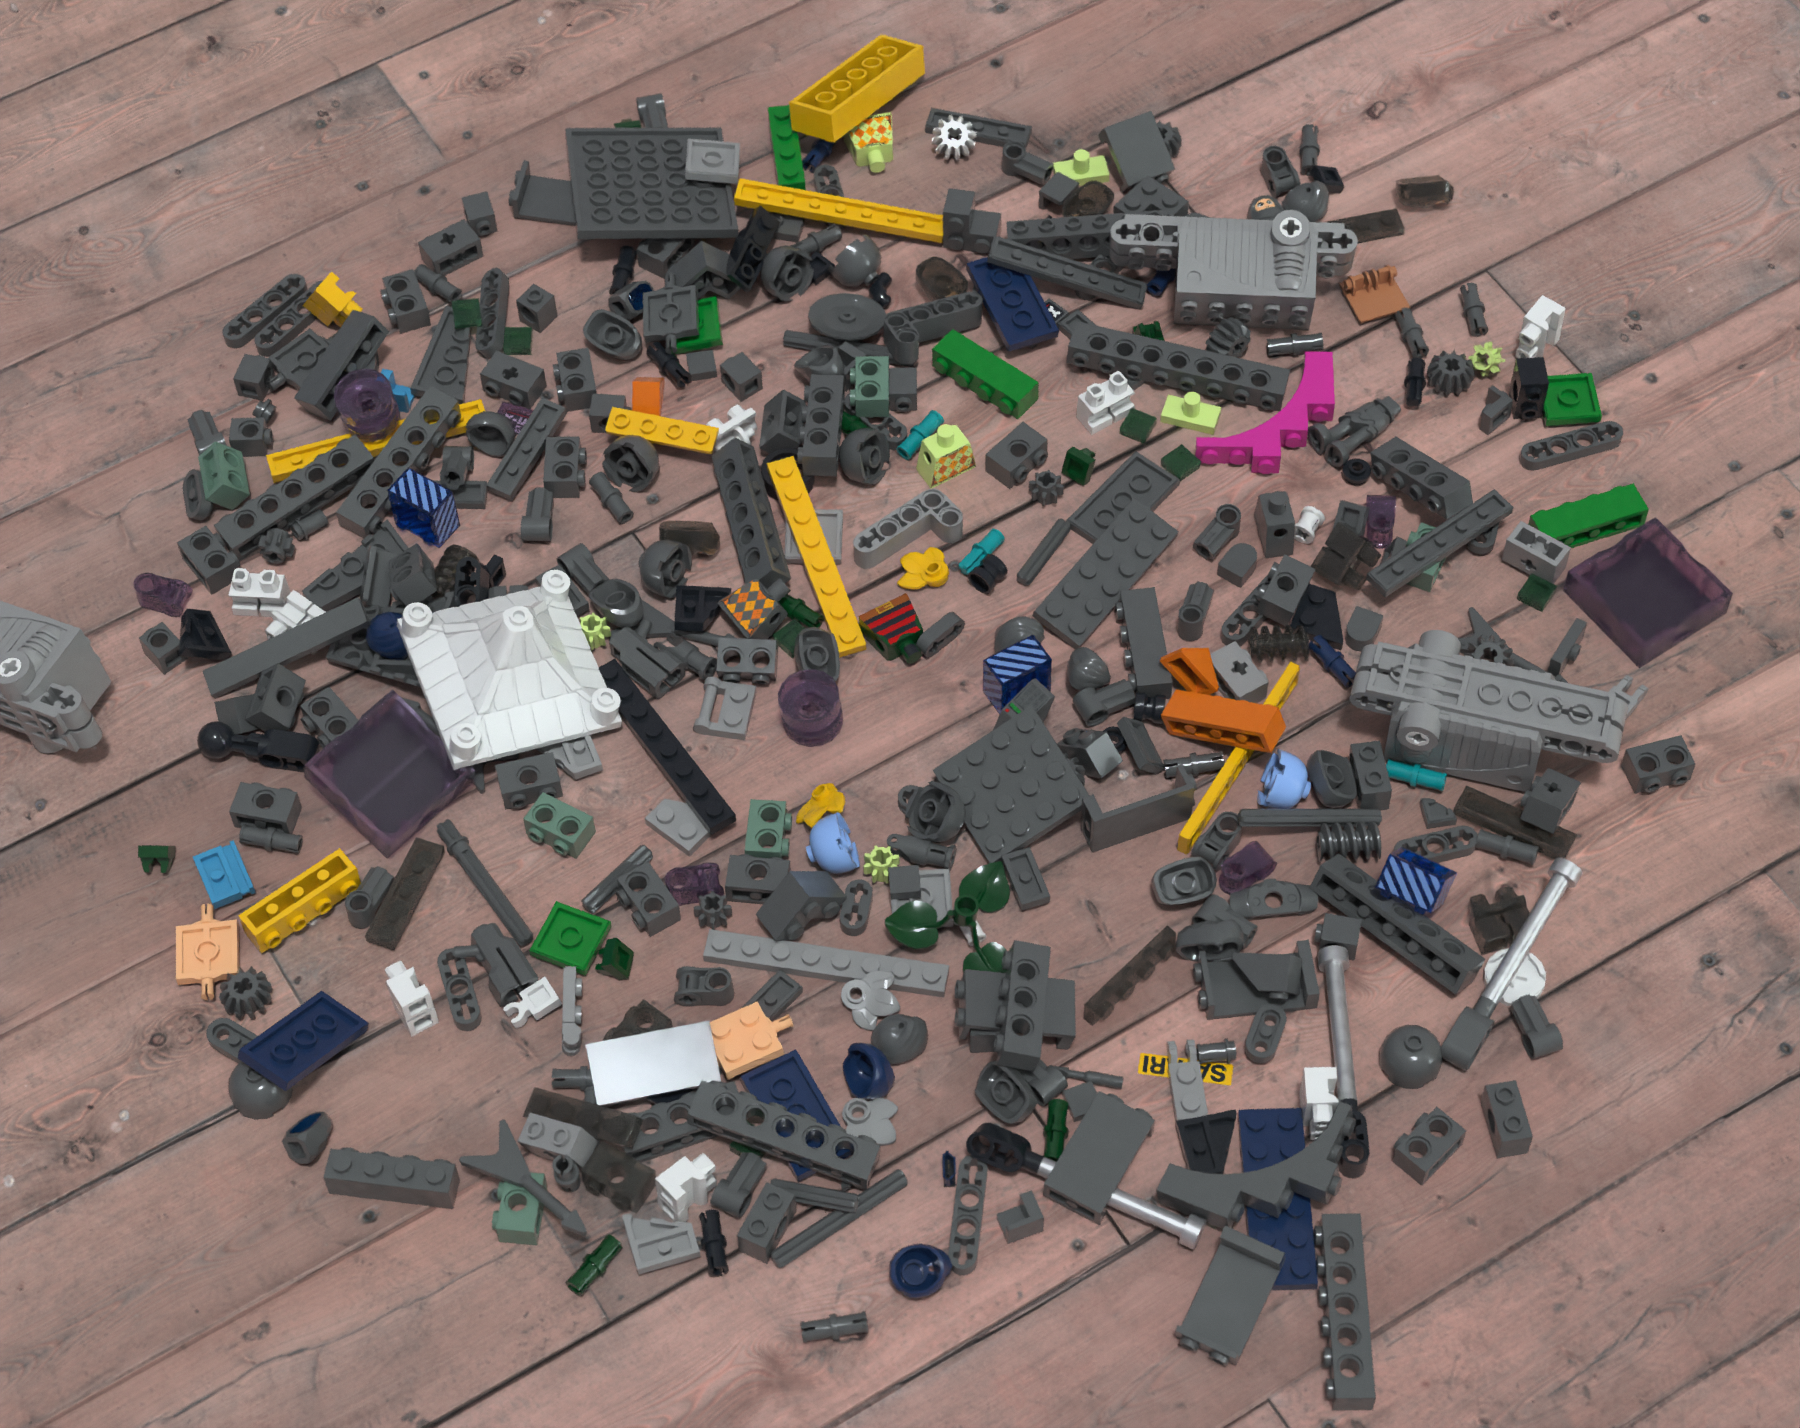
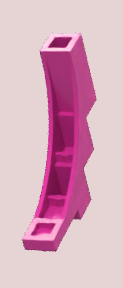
[1195,351,1335,474]

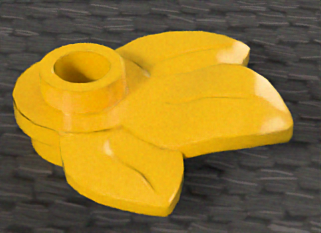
[897,547,949,590]
[796,783,845,829]

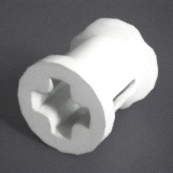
[1294,506,1325,544]

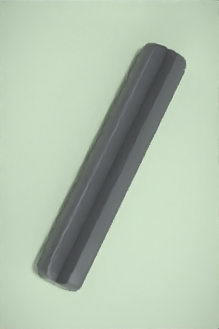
[1017,519,1070,586]
[581,845,653,913]
[770,1178,859,1213]

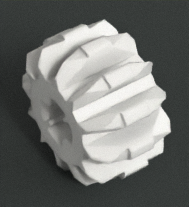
[932,115,976,161]

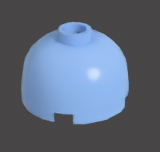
[1257,749,1311,809]
[806,812,860,874]

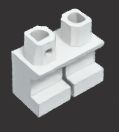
[1515,295,1566,358]
[1076,371,1135,435]
[228,568,291,617]
[265,590,326,655]
[385,961,439,1037]
[1299,1067,1339,1140]
[655,1153,717,1222]

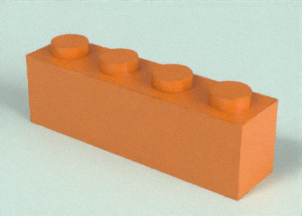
[1161,689,1286,753]

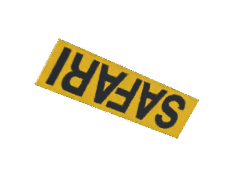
[1138,1053,1233,1086]

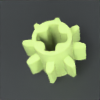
[1468,342,1505,377]
[580,613,611,650]
[863,845,900,884]

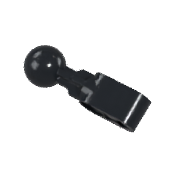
[454,557,490,607]
[197,721,319,772]

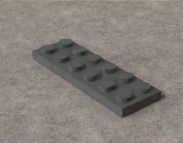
[1032,498,1179,649]

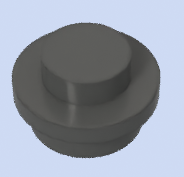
[252,399,277,425]

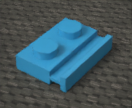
[193,840,256,909]

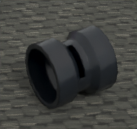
[968,554,1008,594]
[1133,692,1166,724]

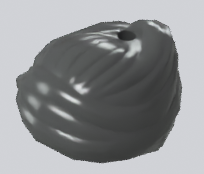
[1282,181,1329,222]
[465,411,516,457]
[994,616,1045,663]
[1067,647,1111,691]
[871,1014,928,1064]

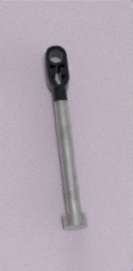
[1317,945,1370,1178]
[966,1123,1206,1250]

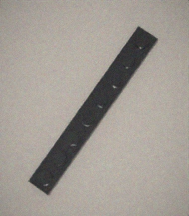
[599,659,736,835]

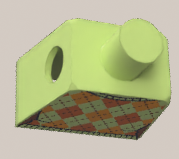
[843,112,893,173]
[916,424,976,489]

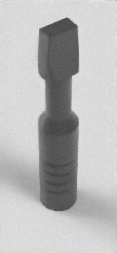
[1055,1066,1124,1089]

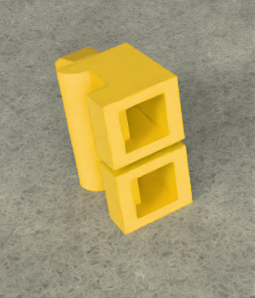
[303,271,363,328]

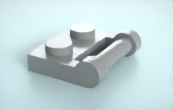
[693,677,757,740]

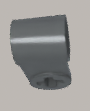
[1261,146,1301,198]
[1191,811,1242,871]
[674,966,735,1007]

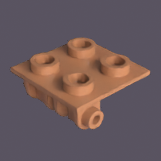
[1339,265,1410,324]

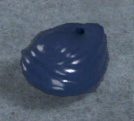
[366,612,409,660]
[843,1042,895,1100]
[889,1244,953,1298]

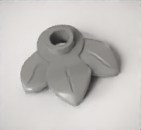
[841,970,900,1031]
[842,1098,898,1146]

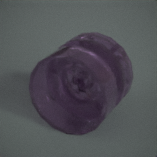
[334,369,400,442]
[778,669,843,747]

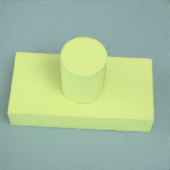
[1053,149,1110,186]
[1160,392,1221,435]

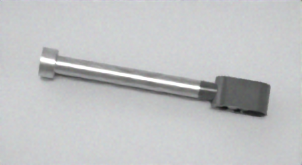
[1441,857,1583,1071]

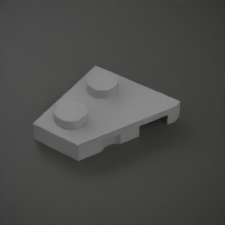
[537,735,603,780]

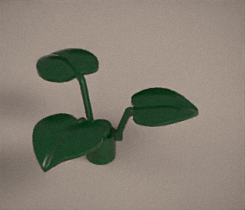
[885,861,1010,973]

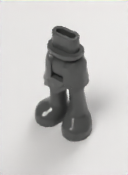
[1307,396,1401,467]

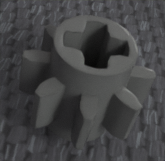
[1029,470,1064,506]
[258,528,295,564]
[694,891,732,930]

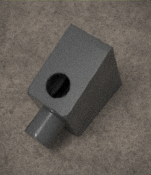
[1254,491,1295,559]

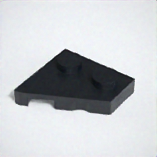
[1289,584,1343,650]
[674,585,731,632]
[179,608,232,660]
[1176,1109,1237,1174]

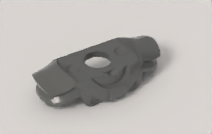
[1230,878,1318,920]

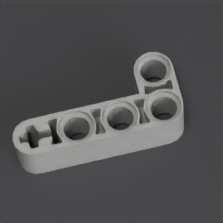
[853,489,963,569]

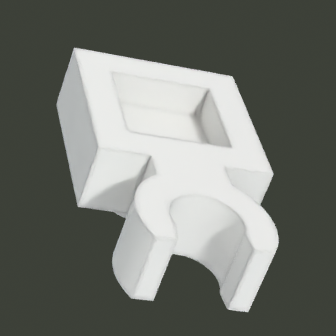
[503,977,562,1028]

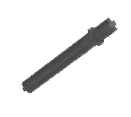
[436,819,533,946]

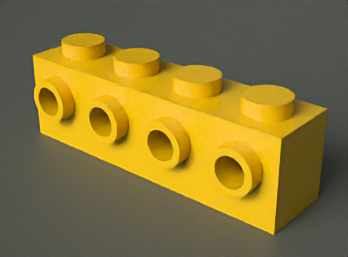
[238,848,361,954]

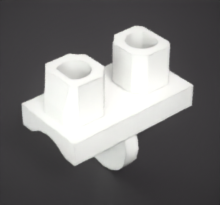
[706,404,758,452]

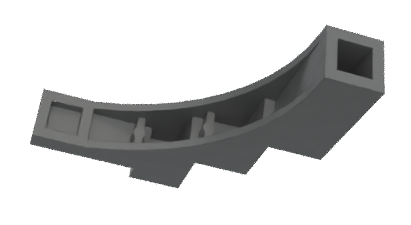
[1156,1101,1356,1229]

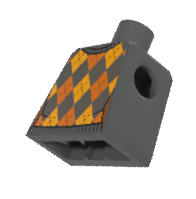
[718,578,791,639]

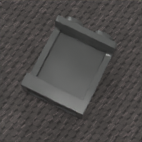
[1098,111,1175,192]

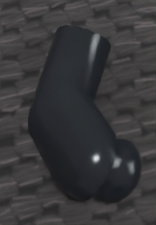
[869,272,892,308]

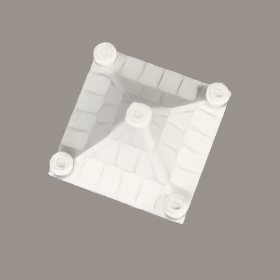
[397,570,622,770]

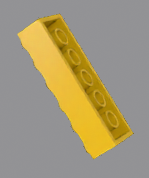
[789,34,925,143]

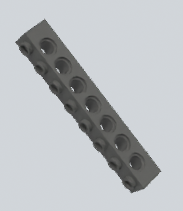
[1066,321,1290,411]

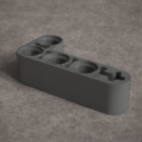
[883,292,983,364]

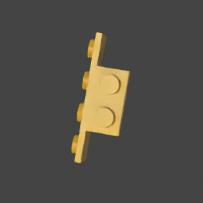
[605,407,719,454]

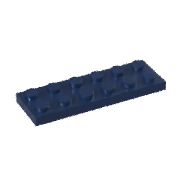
[1238,1108,1318,1291]

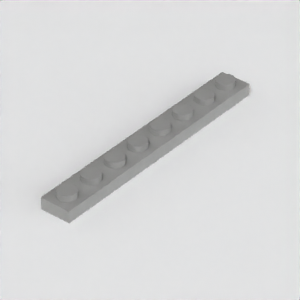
[703,929,949,998]

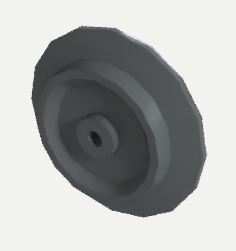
[808,293,886,343]

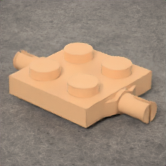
[176,903,239,1000]
[710,1002,793,1080]

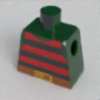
[859,593,923,664]

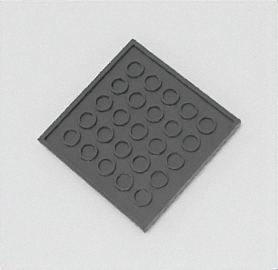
[565,127,738,240]

